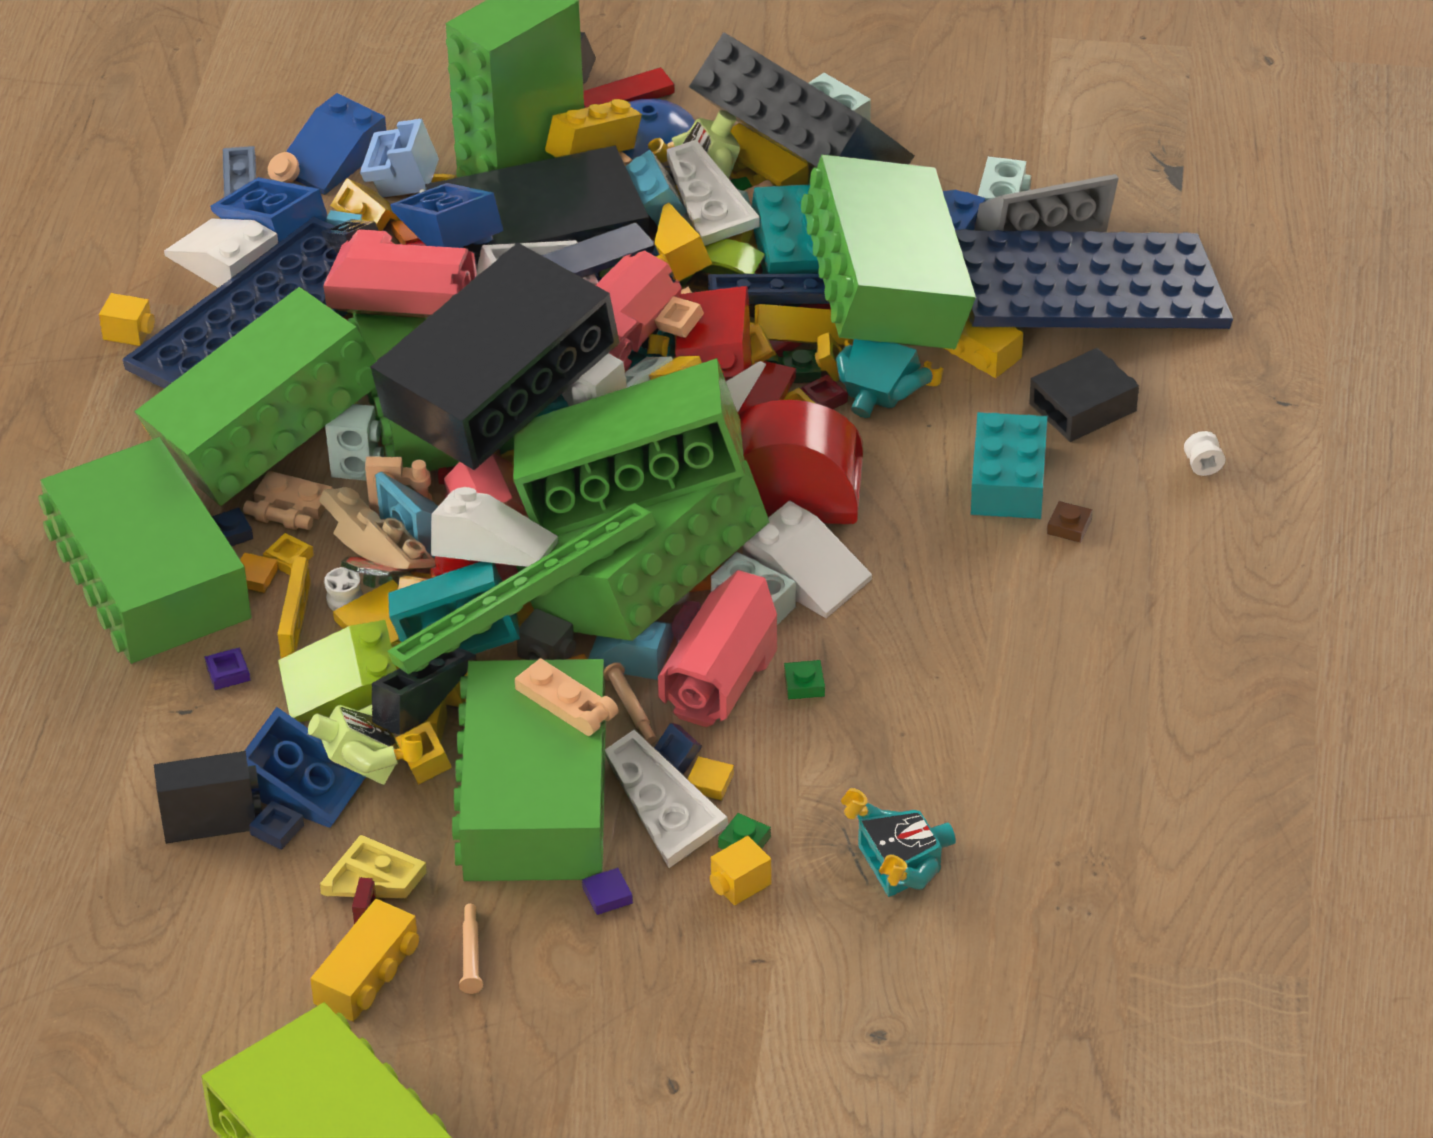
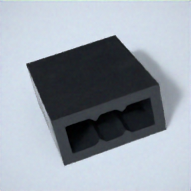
[1029,348,1139,442]
[154,751,262,844]

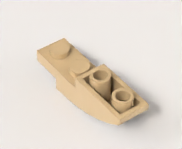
[319,487,435,569]

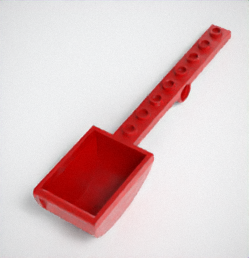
[438,400,863,524]

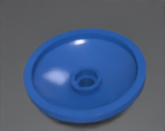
[622,99,695,162]

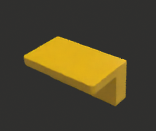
[330,178,400,231]

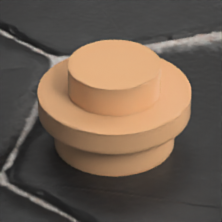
[268,152,300,183]

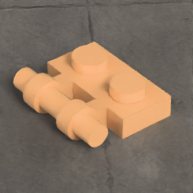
[365,457,433,517]
[243,470,333,530]

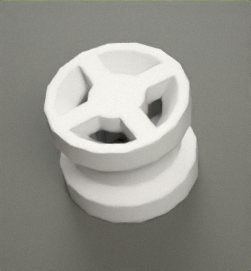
[1184,431,1225,476]
[324,567,362,611]

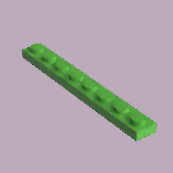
[387,503,656,674]

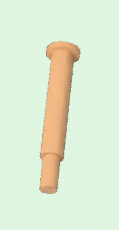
[604,663,657,744]
[459,904,483,994]

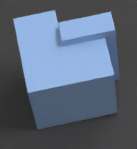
[360,118,439,197]

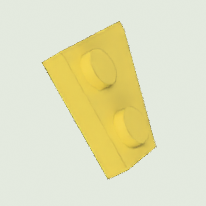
[320,835,427,898]

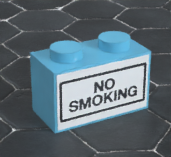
[625,150,687,226]

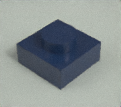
[212,507,253,547]
[654,723,702,775]
[249,801,304,850]

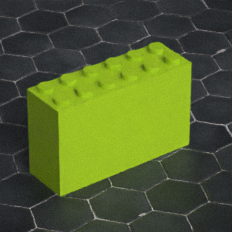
[201,1002,452,1138]

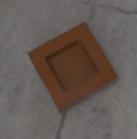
[1047,501,1093,543]

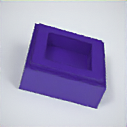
[204,647,251,690]
[582,868,633,915]

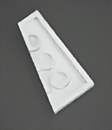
[667,140,760,246]
[605,730,728,868]

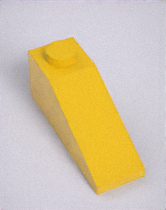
[654,203,712,281]

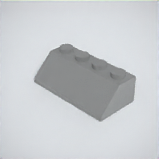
[974,174,1119,232]

